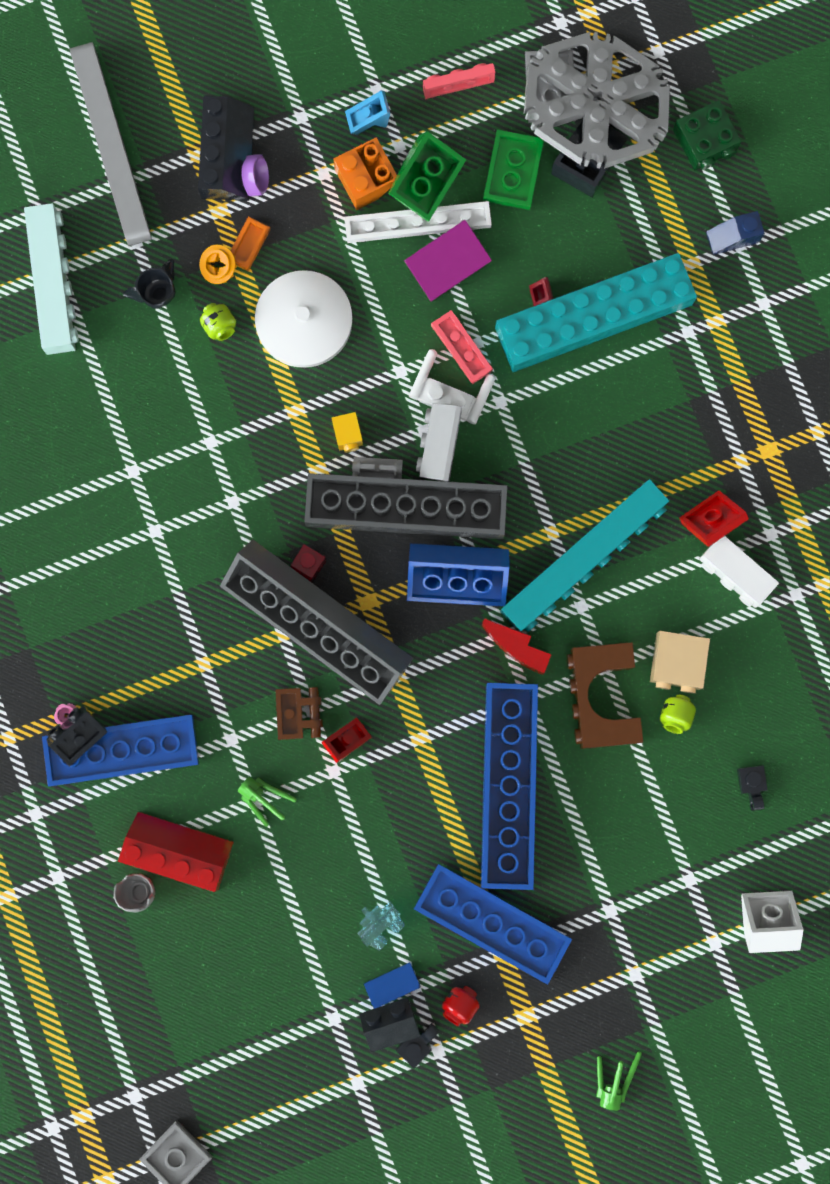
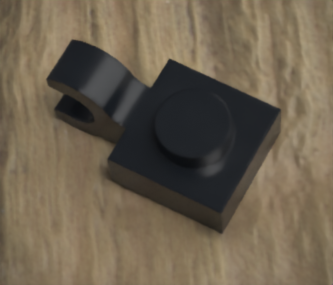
[737,765,768,811]
[396,1023,439,1069]

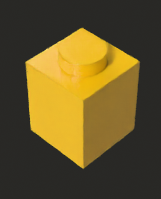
[332,412,363,453]

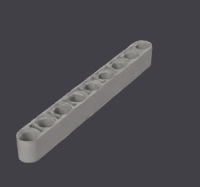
[69,42,152,246]

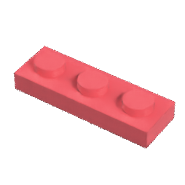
[423,63,495,99]
[431,310,493,385]

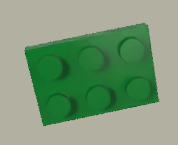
[483,130,544,210]

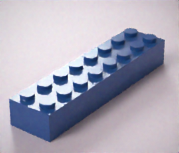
[481,683,538,890]

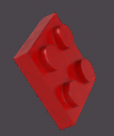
[679,491,749,547]

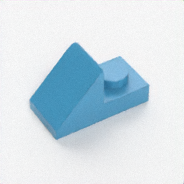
[345,90,390,135]

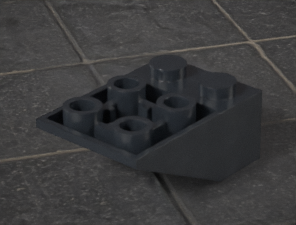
[551,120,629,198]

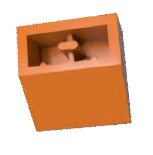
[333,137,397,210]

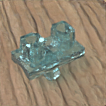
[357,901,405,951]

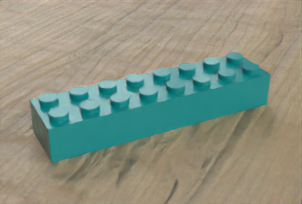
[495,253,697,373]

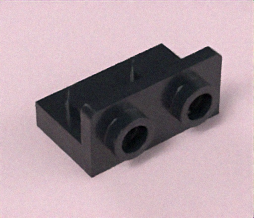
[46,705,107,767]

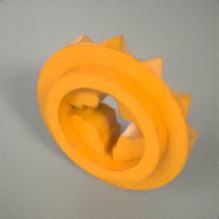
[199,245,237,284]

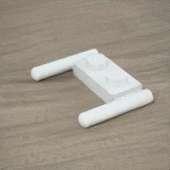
[409,349,496,425]

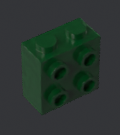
[673,100,742,171]

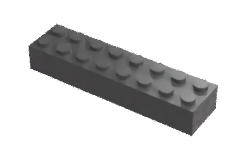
[304,473,507,539]
[220,539,414,705]

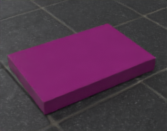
[404,220,492,302]

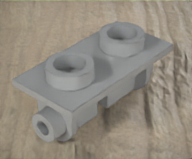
[352,457,403,479]

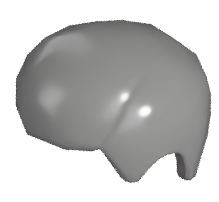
[113,874,156,913]

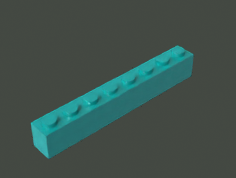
[500,479,669,633]

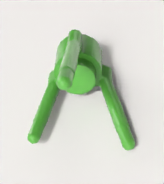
[238,776,297,827]
[596,1051,642,1111]

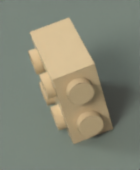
[650,631,710,693]

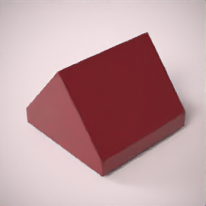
[529,277,554,306]

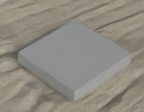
[139,1120,213,1184]

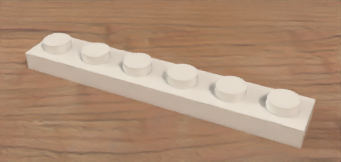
[345,201,491,243]

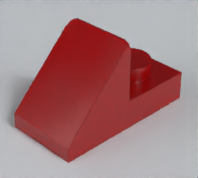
[321,717,372,763]

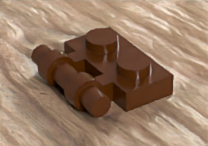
[275,687,323,740]

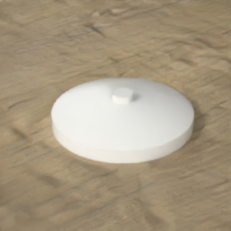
[255,271,352,368]

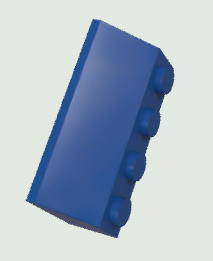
[407,544,509,606]

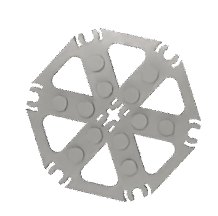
[524,32,670,169]

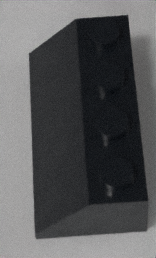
[198,95,255,201]

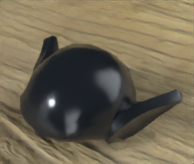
[123,259,176,309]

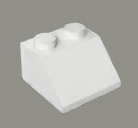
[741,891,803,953]

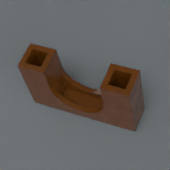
[567,642,643,749]

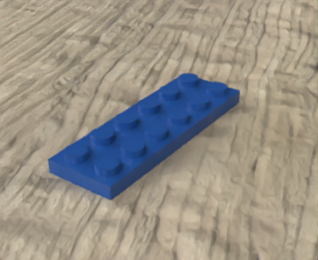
[42,715,199,787]
[414,864,572,985]

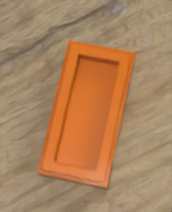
[230,216,271,271]

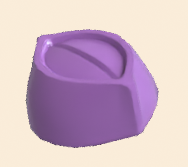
[242,155,269,196]

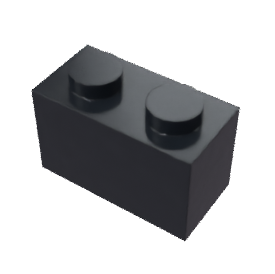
[359,998,420,1052]

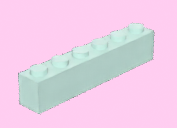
[24,203,79,355]

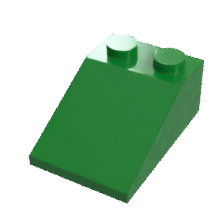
[388,131,466,222]

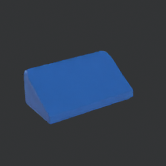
[364,962,421,1009]

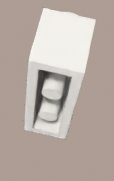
[699,536,779,608]

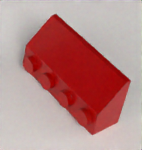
[118,812,234,892]

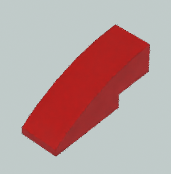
[481,619,551,675]

